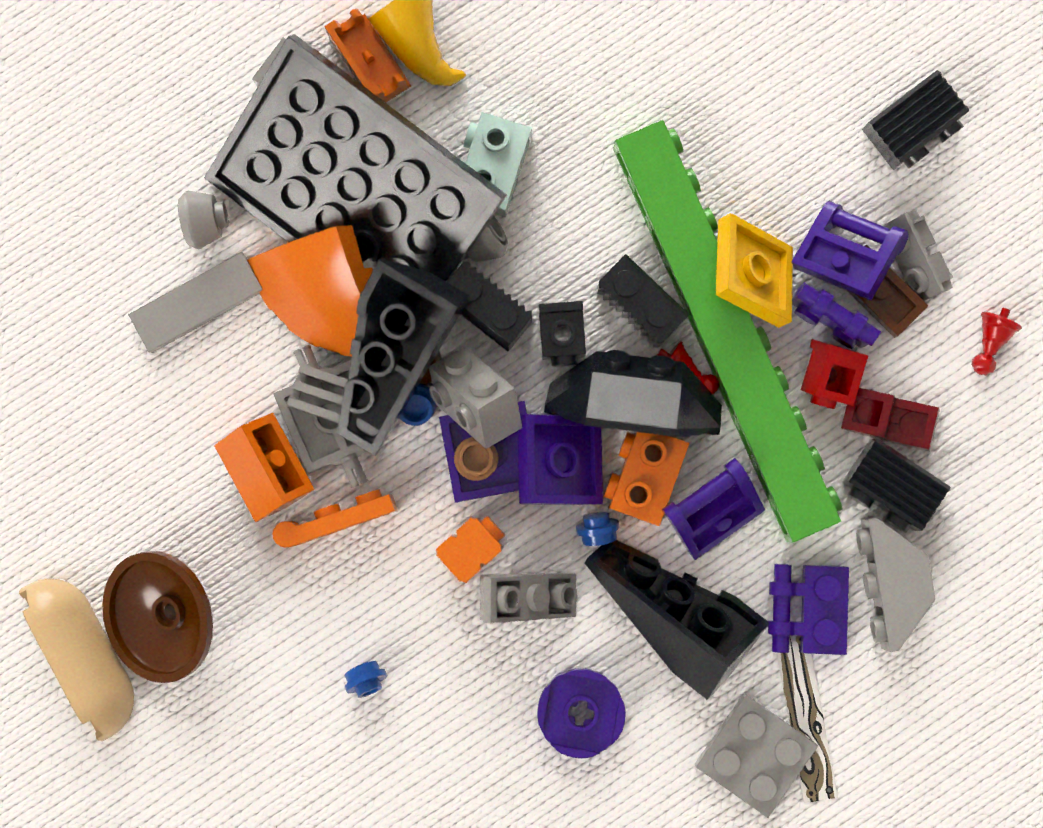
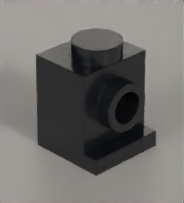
[538,301,586,367]

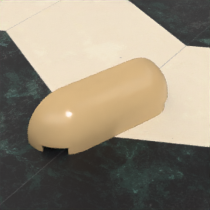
[19,578,134,741]

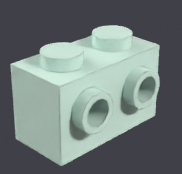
[464,112,532,217]

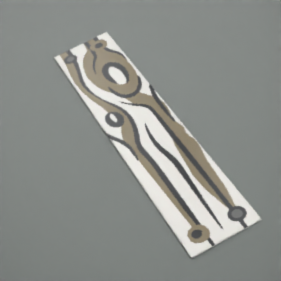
[777,635,838,803]

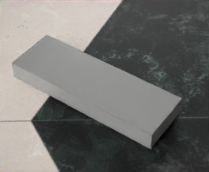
[128,252,263,353]

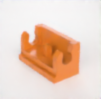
[324,9,411,103]

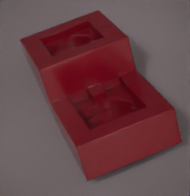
[841,388,940,452]

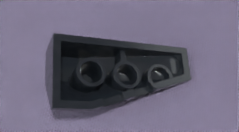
[337,258,470,456]
[585,540,769,700]

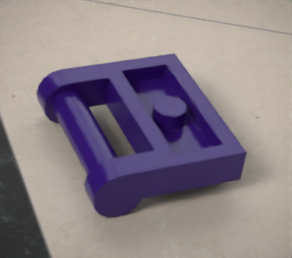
[791,200,909,301]
[662,458,765,560]

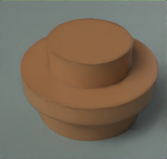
[454,437,498,481]

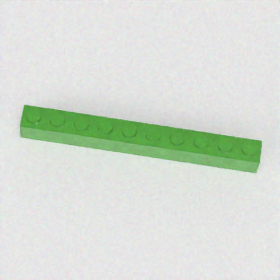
[613,120,843,543]

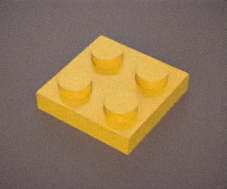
[716,213,793,328]

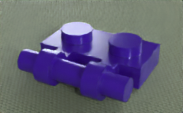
[792,282,881,349]
[768,564,849,655]

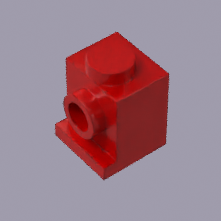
[801,339,869,409]

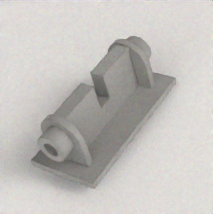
[883,210,954,301]

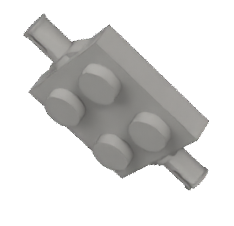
[273,345,389,488]

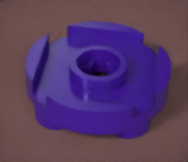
[537,668,626,758]

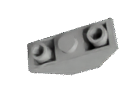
[856,518,936,652]
[480,573,578,623]

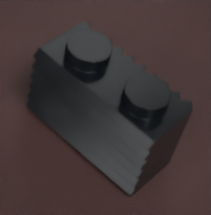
[862,70,969,170]
[597,254,690,348]
[447,261,532,352]
[842,438,951,533]

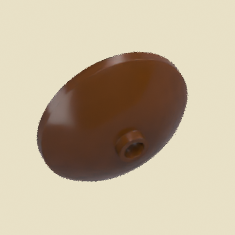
[102,551,213,683]

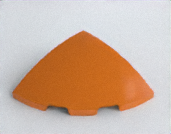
[247,225,373,357]

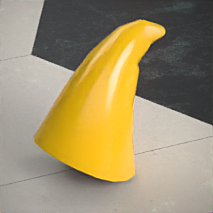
[368,0,466,86]

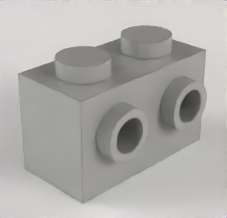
[429,346,522,449]

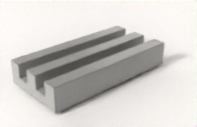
[286,364,348,424]

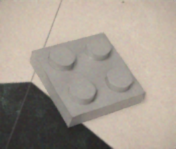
[694,693,818,818]

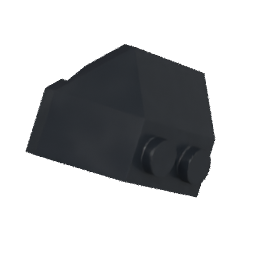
[544,350,722,437]

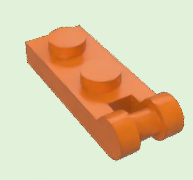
[272,489,398,548]

